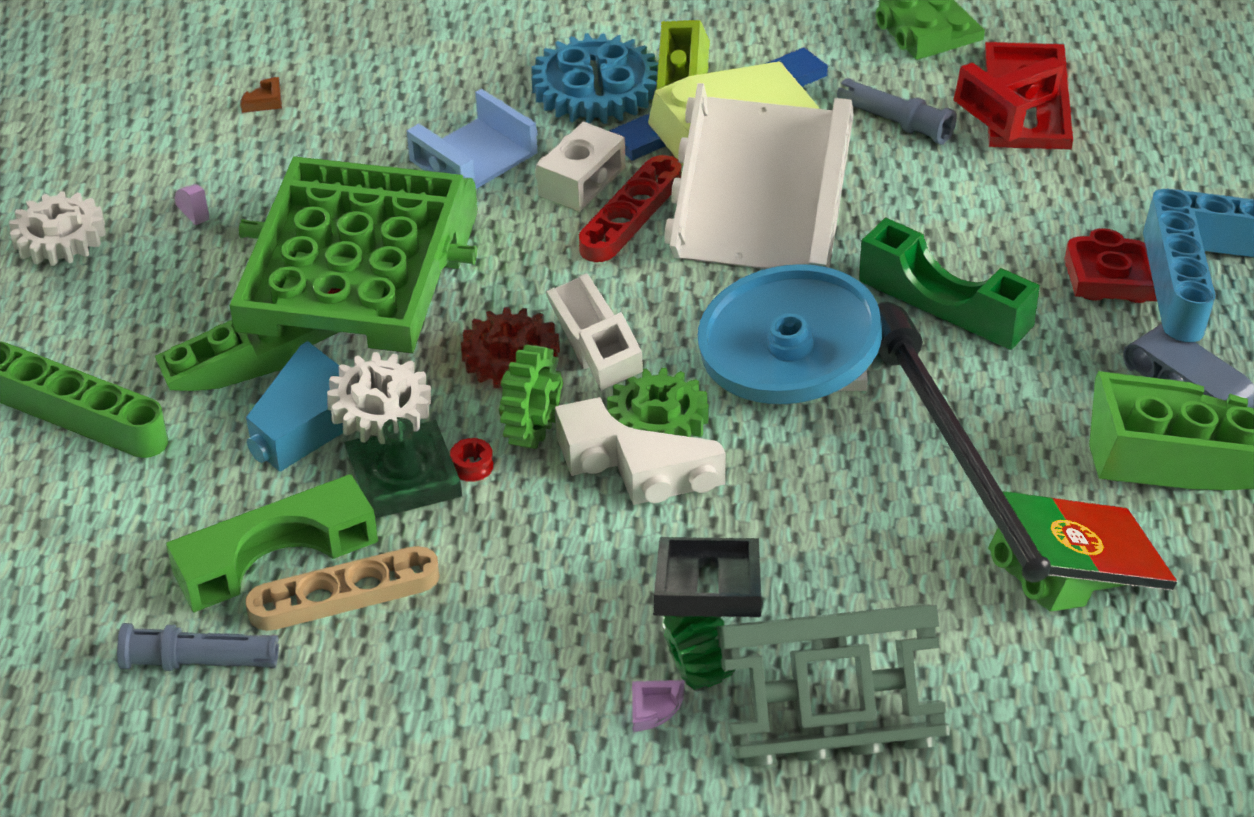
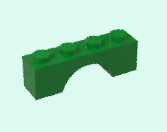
[859,217,1040,350]

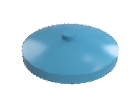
[698,264,882,404]

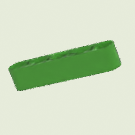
[0,341,168,458]

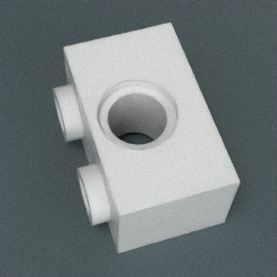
[535,122,626,212]

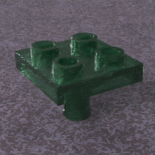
[344,417,462,518]

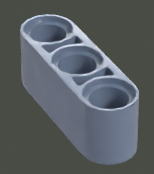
[1123,324,1254,408]

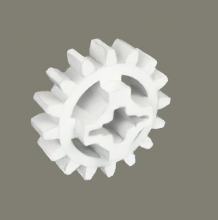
[9,191,106,266]
[327,352,431,444]

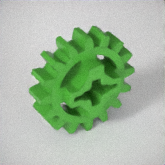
[498,345,563,449]
[607,368,709,437]

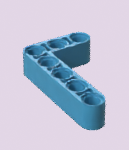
[1143,189,1254,342]

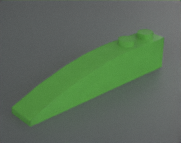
[1089,371,1254,490]

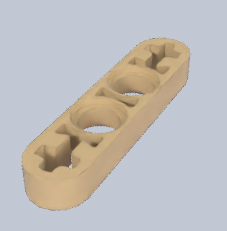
[246,546,439,631]

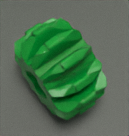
[662,616,736,690]

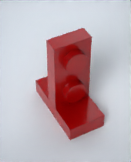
[953,57,1065,142]

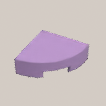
[175,184,209,225]
[632,680,685,732]

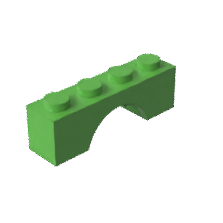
[166,474,378,613]

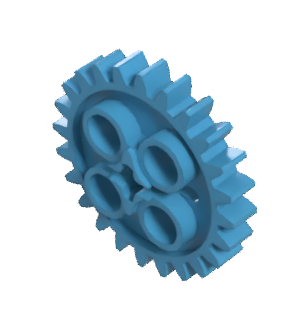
[531,33,658,124]

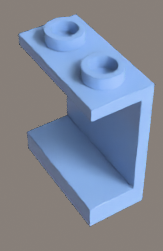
[406,89,537,189]

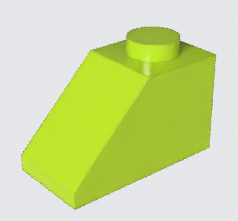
[656,20,710,90]

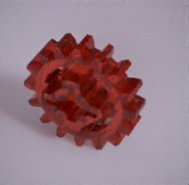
[460,307,560,388]

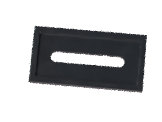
[654,537,761,617]

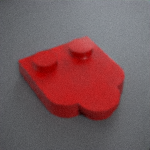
[1064,228,1157,303]

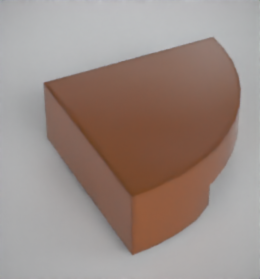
[241,77,282,113]

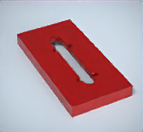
[984,42,1073,150]

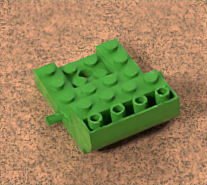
[229,156,478,354]

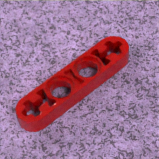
[579,155,682,262]

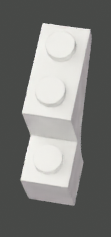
[546,273,643,391]
[555,397,726,505]

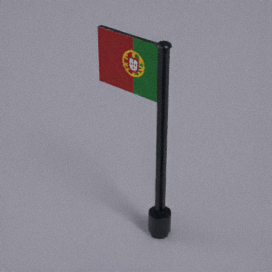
[878,302,1178,590]

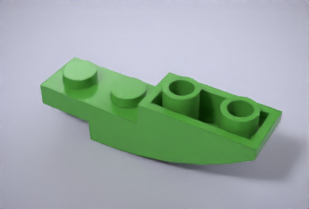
[155,293,339,391]

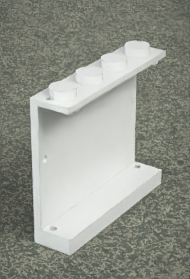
[664,83,853,269]

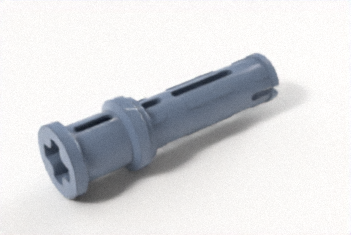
[837,78,957,145]
[117,623,279,671]

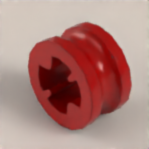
[450,438,494,482]

